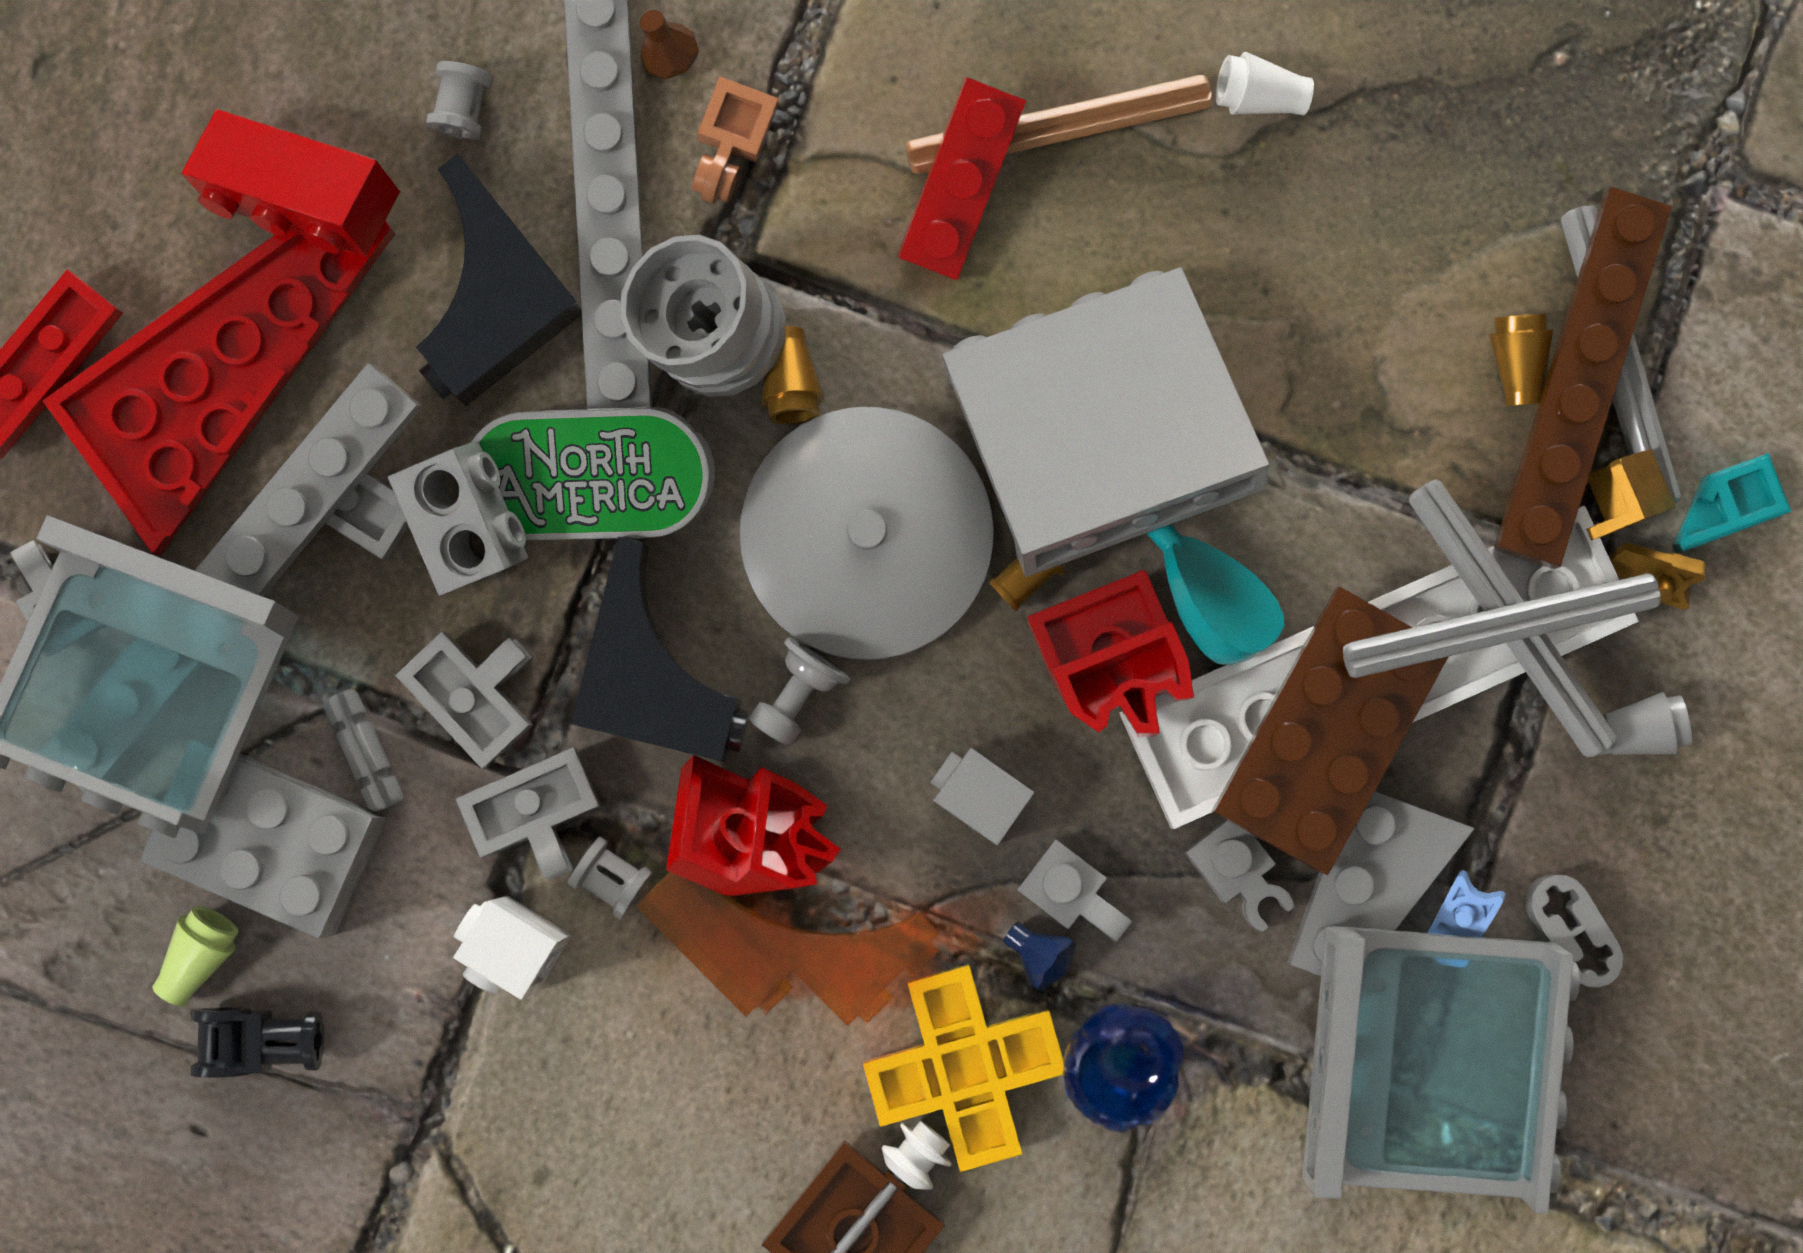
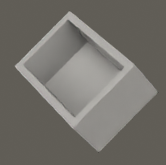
[139,740,388,939]

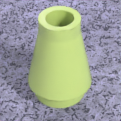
[152,906,238,1006]

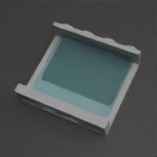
[0,515,299,838]
[1302,925,1580,1214]

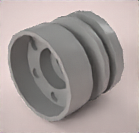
[620,234,786,397]

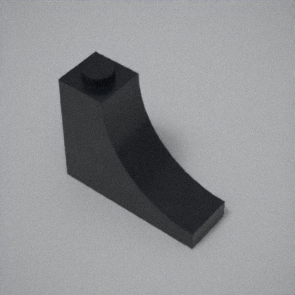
[416,153,582,406]
[571,536,748,762]

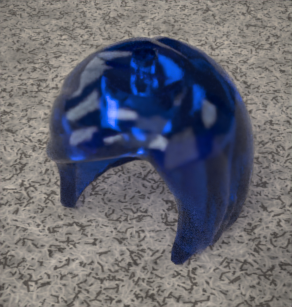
[1063,1003,1184,1133]

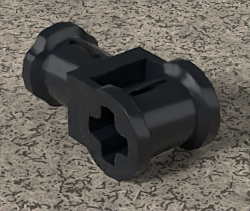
[191,1007,324,1078]

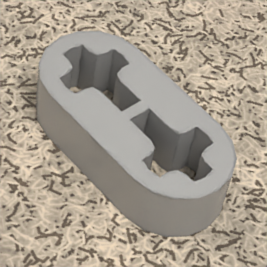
[1524,874,1623,988]

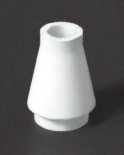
[1216,52,1314,115]

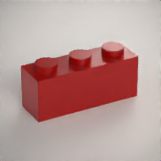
[181,109,400,257]

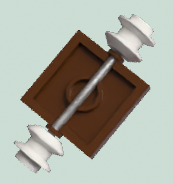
[762,1120,952,1253]

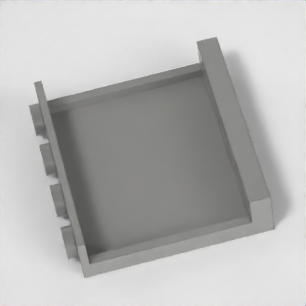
[942,267,1269,577]

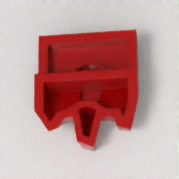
[1027,569,1194,737]
[666,755,841,896]

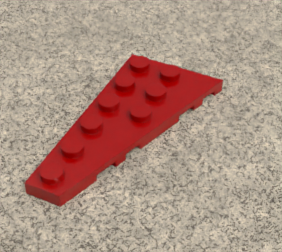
[42,220,395,557]

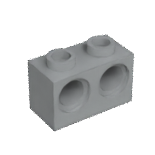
[387,441,528,596]

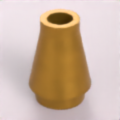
[1489,314,1553,406]
[761,326,824,425]

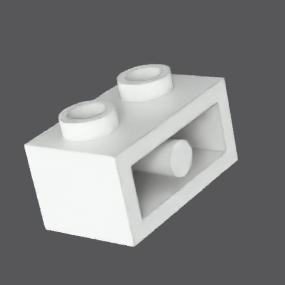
[453,896,573,1000]

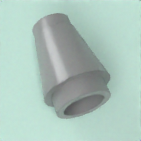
[1599,692,1692,756]

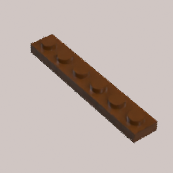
[1493,187,1672,569]

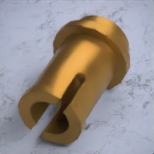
[989,558,1068,612]

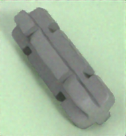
[323,690,403,812]

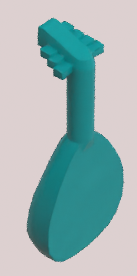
[1146,524,1285,665]

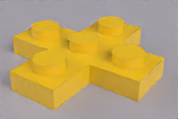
[863,964,1067,1172]

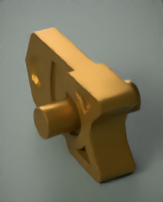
[1608,543,1706,610]

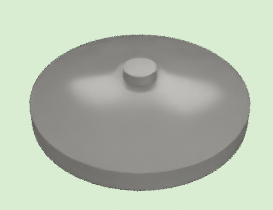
[740,407,994,661]

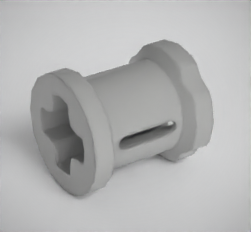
[426,61,493,140]
[567,837,653,920]

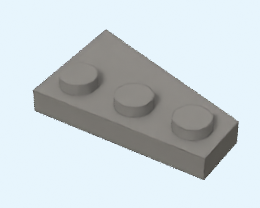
[1287,791,1475,976]

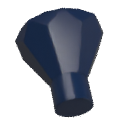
[1003,922,1076,991]

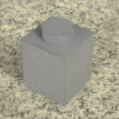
[930,748,1034,845]

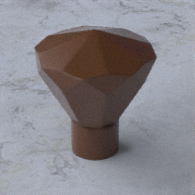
[640,10,699,79]

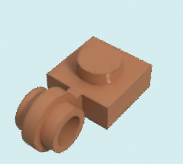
[692,76,779,204]

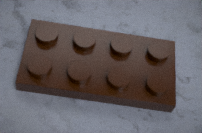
[1212,586,1449,876]

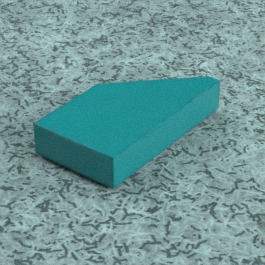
[1673,453,1792,554]

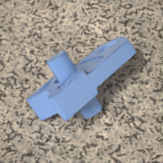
[1427,870,1505,967]

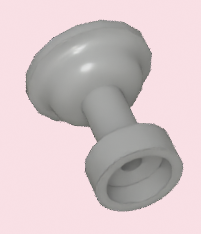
[749,637,851,747]

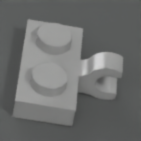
[395,632,533,769]
[456,747,602,880]

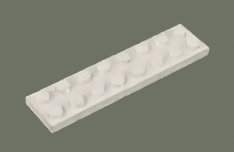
[1119,506,1639,829]

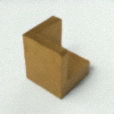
[1586,449,1676,541]

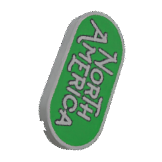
[472,407,715,540]

